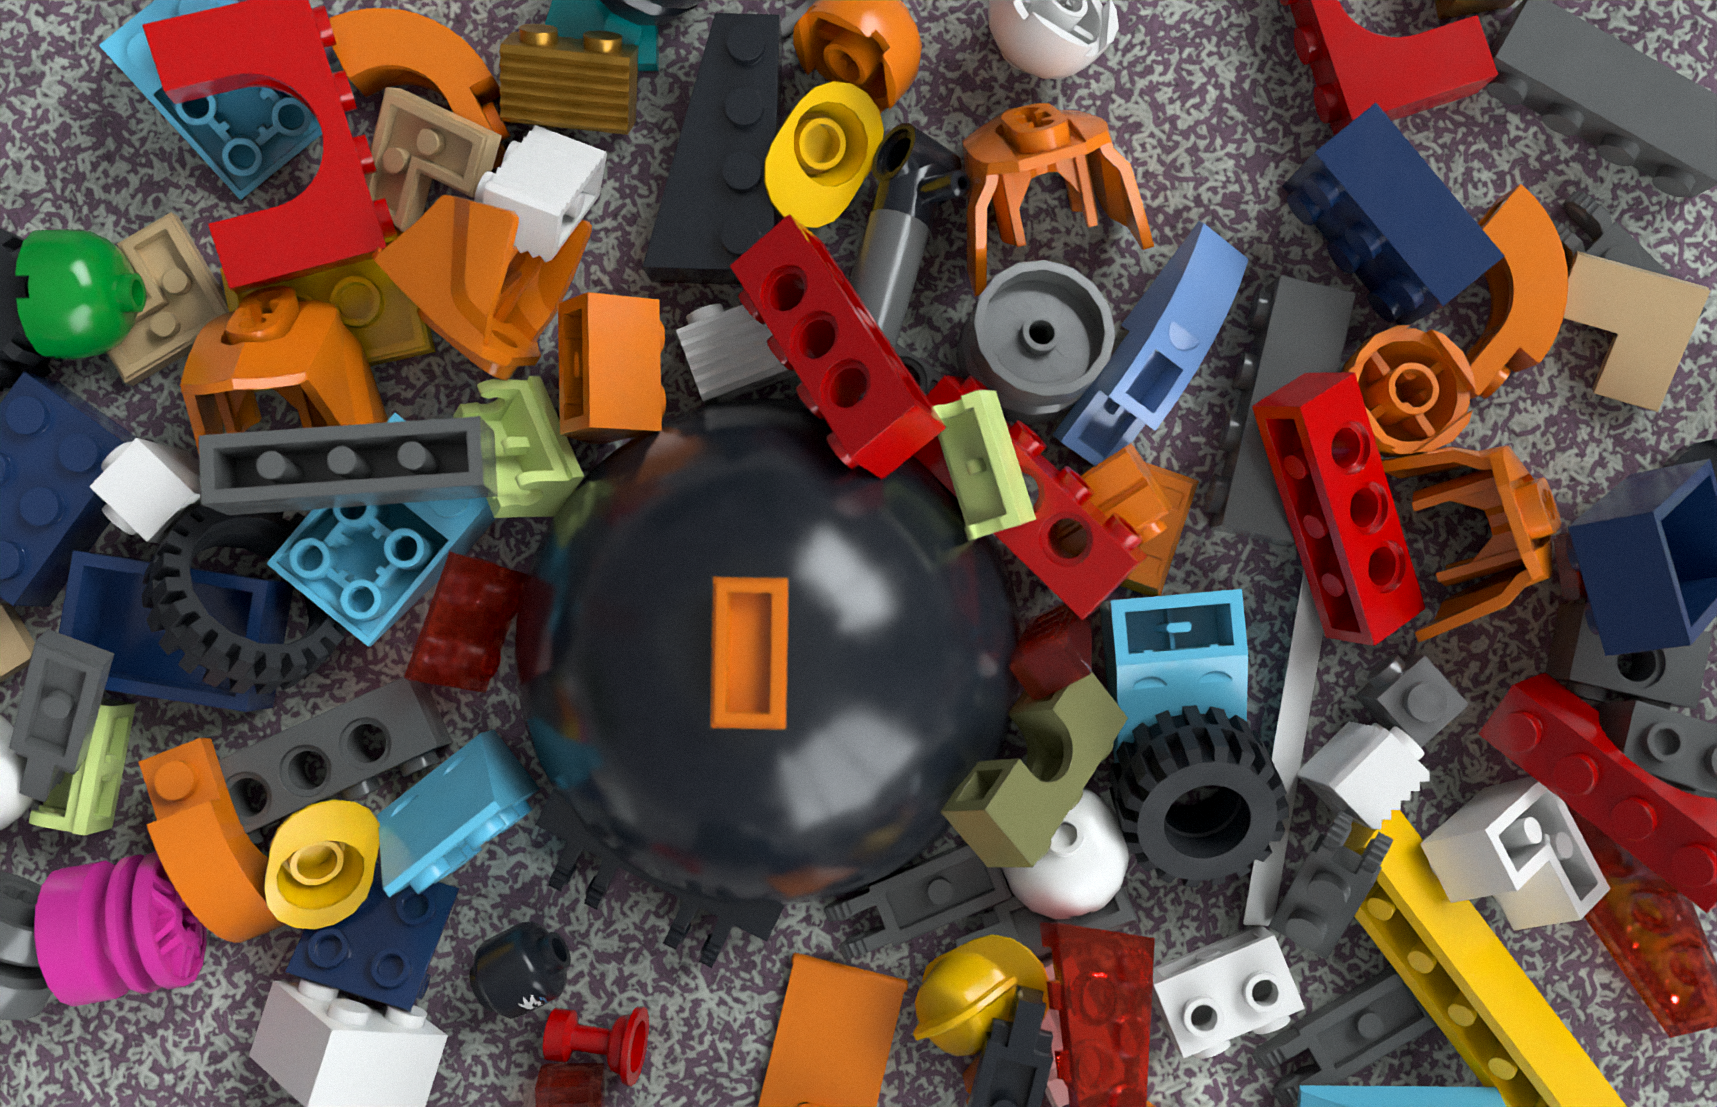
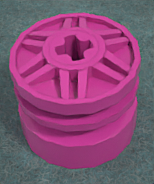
[34,851,207,1007]

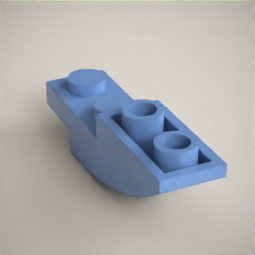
[1052,221,1249,466]

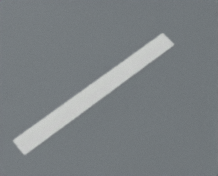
[1243,571,1324,926]

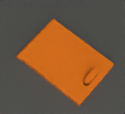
[758,952,909,1107]

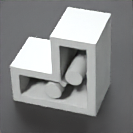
[1420,776,1610,931]
[249,978,448,1107]

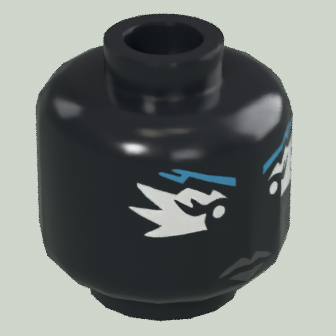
[469,921,571,1019]

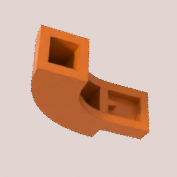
[329,8,511,170]
[1465,184,1568,399]
[138,737,287,943]

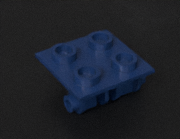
[286,863,459,1012]

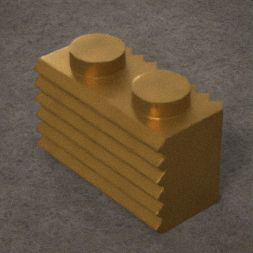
[499,24,638,135]

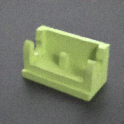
[453,376,584,518]
[932,390,1036,541]
[29,698,136,836]

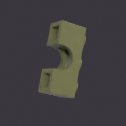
[940,662,1128,867]

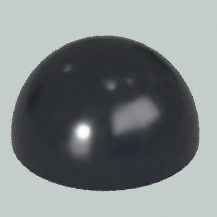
[514,398,1022,968]

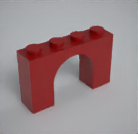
[142,0,397,294]
[1279,0,1498,136]

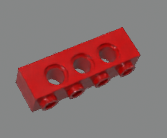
[730,214,947,479]
[1252,372,1426,646]
[913,375,1148,620]

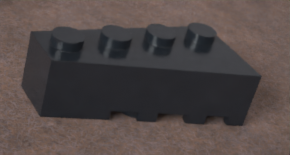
[642,13,783,285]

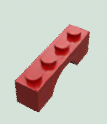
[1478,672,1717,913]

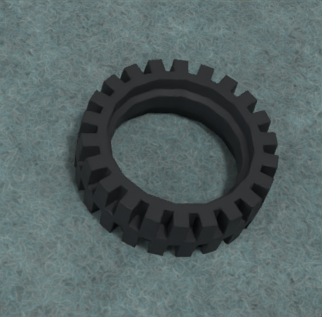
[142,505,348,694]

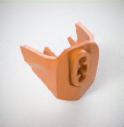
[962,103,1154,297]
[372,195,592,380]
[180,286,388,462]
[1382,445,1561,643]

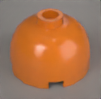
[793,0,922,114]
[1341,325,1475,457]

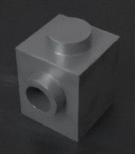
[1355,654,1469,748]

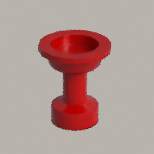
[543,1006,649,1087]

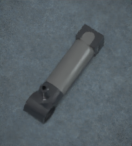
[829,123,970,403]

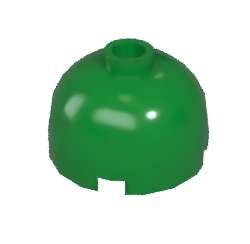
[15,229,146,359]

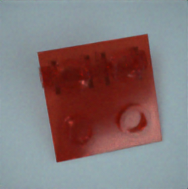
[404,551,527,693]

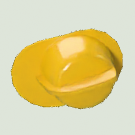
[764,81,884,228]
[264,800,380,930]
[913,934,1051,1056]

